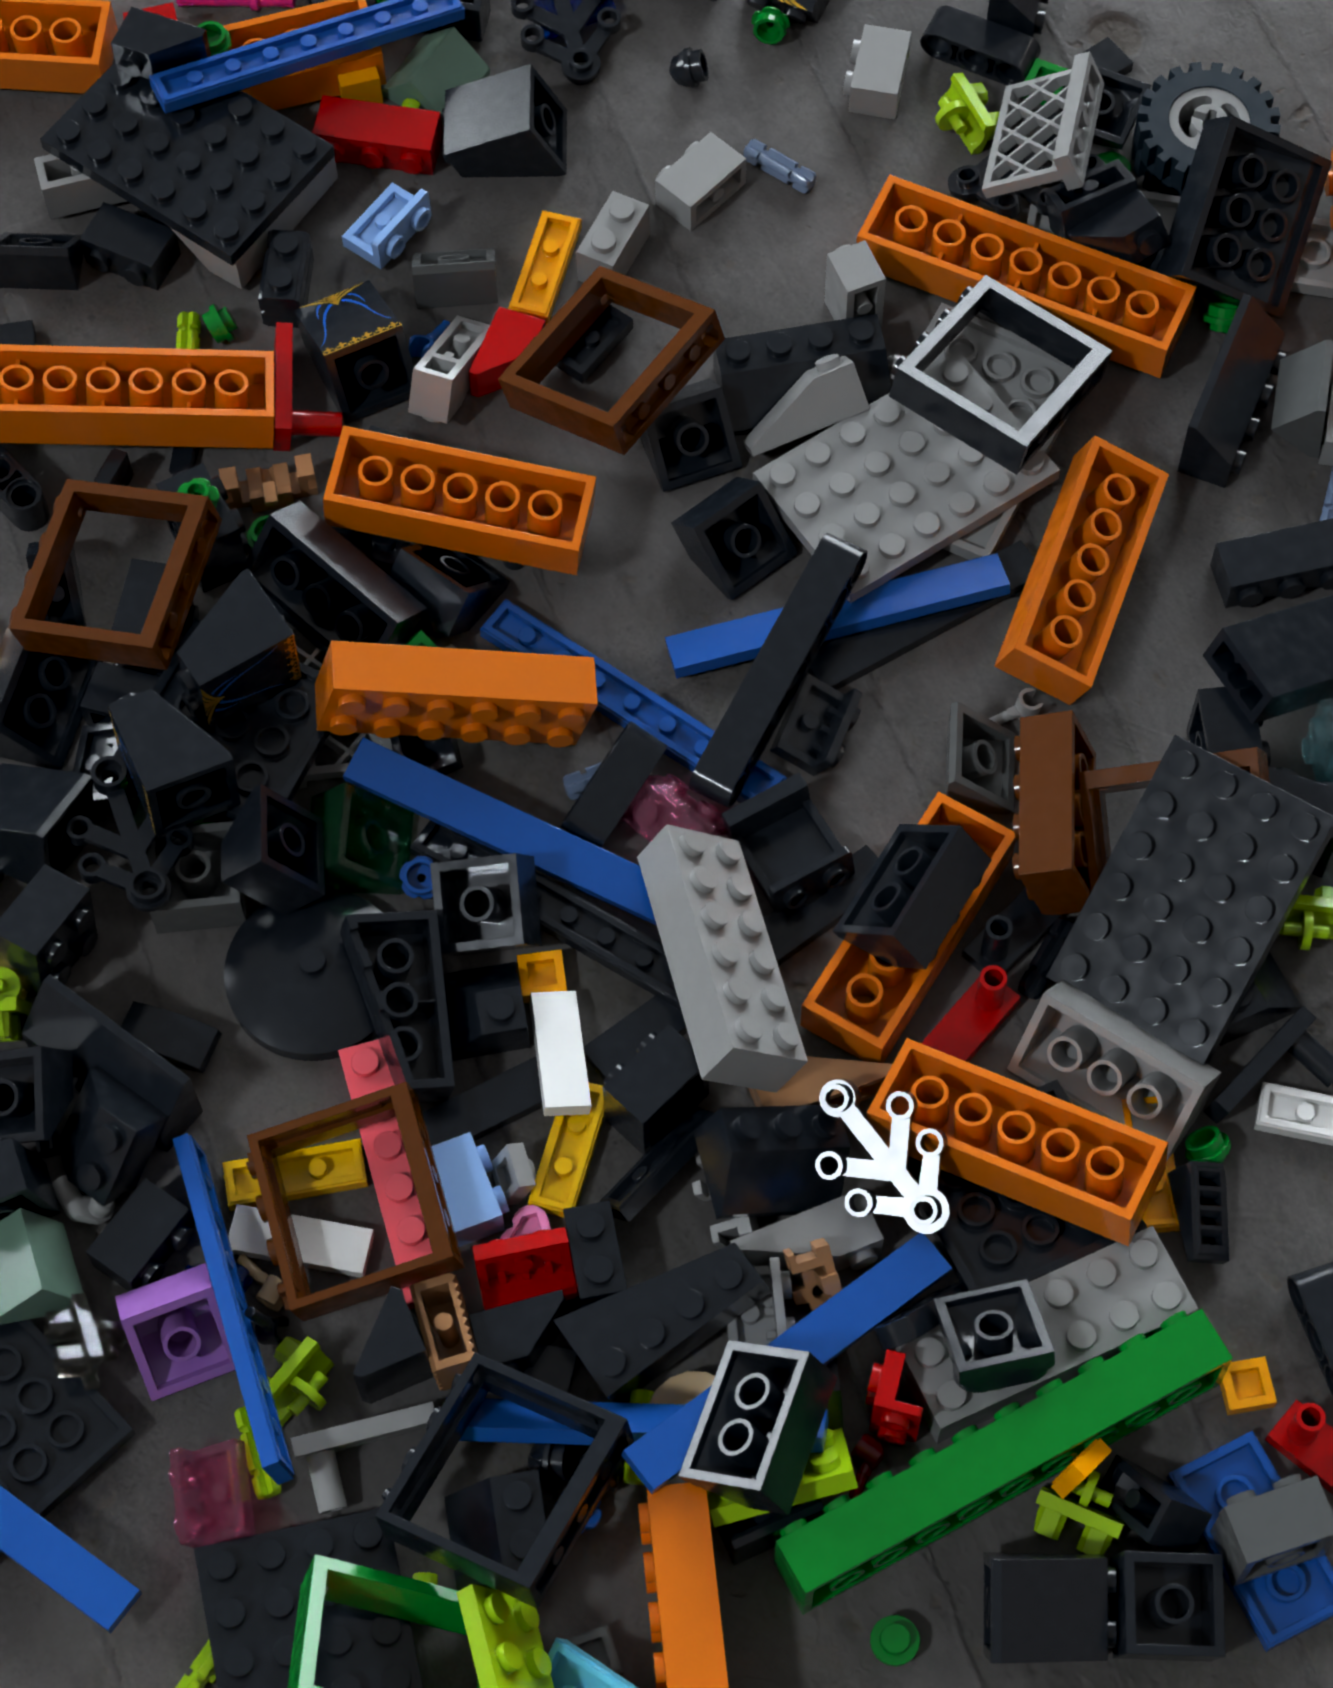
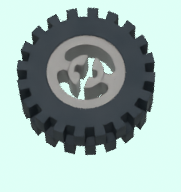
[1131,62,1281,196]

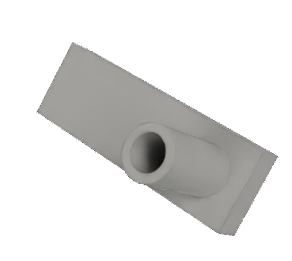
[290,1401,435,1514]

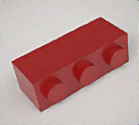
[312,95,443,175]

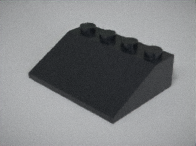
[1157,116,1332,319]

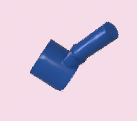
[408,320,450,360]

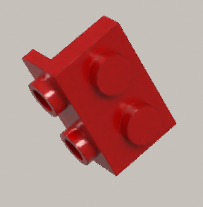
[472,1227,578,1310]
[865,1349,923,1445]

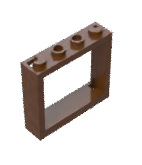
[498,265,725,455]
[8,479,222,670]
[1078,747,1270,892]
[246,1082,465,1322]

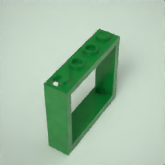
[287,1554,480,1688]

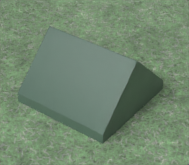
[382,26,490,126]
[0,1208,86,1325]

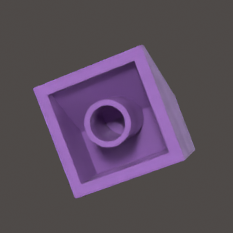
[115,1263,235,1401]

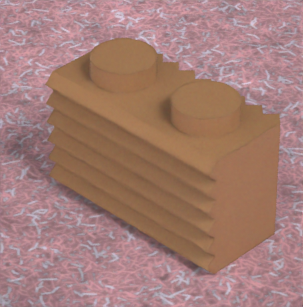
[409,1273,478,1391]

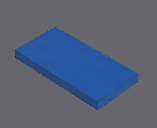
[1166,1430,1333,1652]

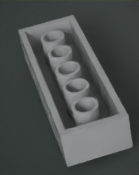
[637,824,808,1093]
[895,1226,1199,1444]

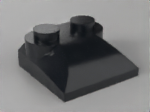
[1047,66,1151,150]
[934,1279,1055,1393]

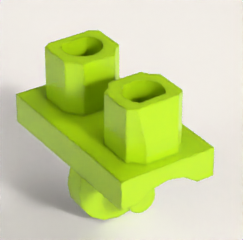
[935,72,1000,155]
[1279,886,1333,951]
[0,966,32,1042]
[267,1336,334,1427]
[1034,1470,1124,1555]

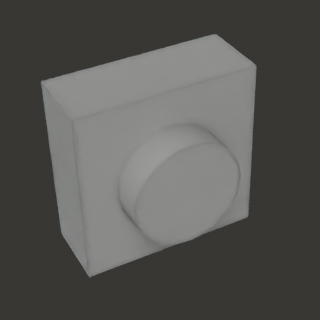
[491,1142,536,1206]

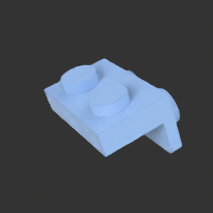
[342,182,432,269]

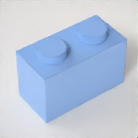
[432,1132,509,1247]

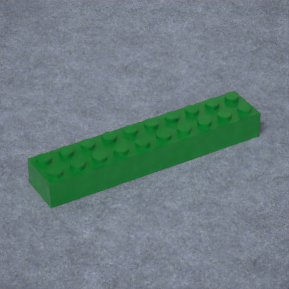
[774,1308,1233,1615]

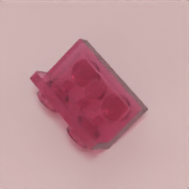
[621,773,726,842]
[169,1438,256,1548]

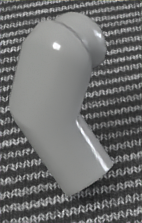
[52,1175,115,1225]

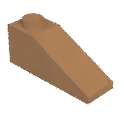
[748,1056,892,1107]

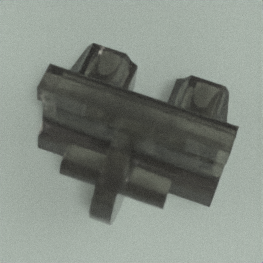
[44,1293,128,1390]

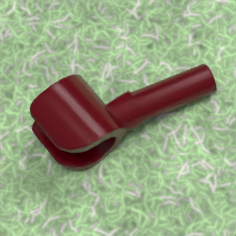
[849,1434,884,1499]

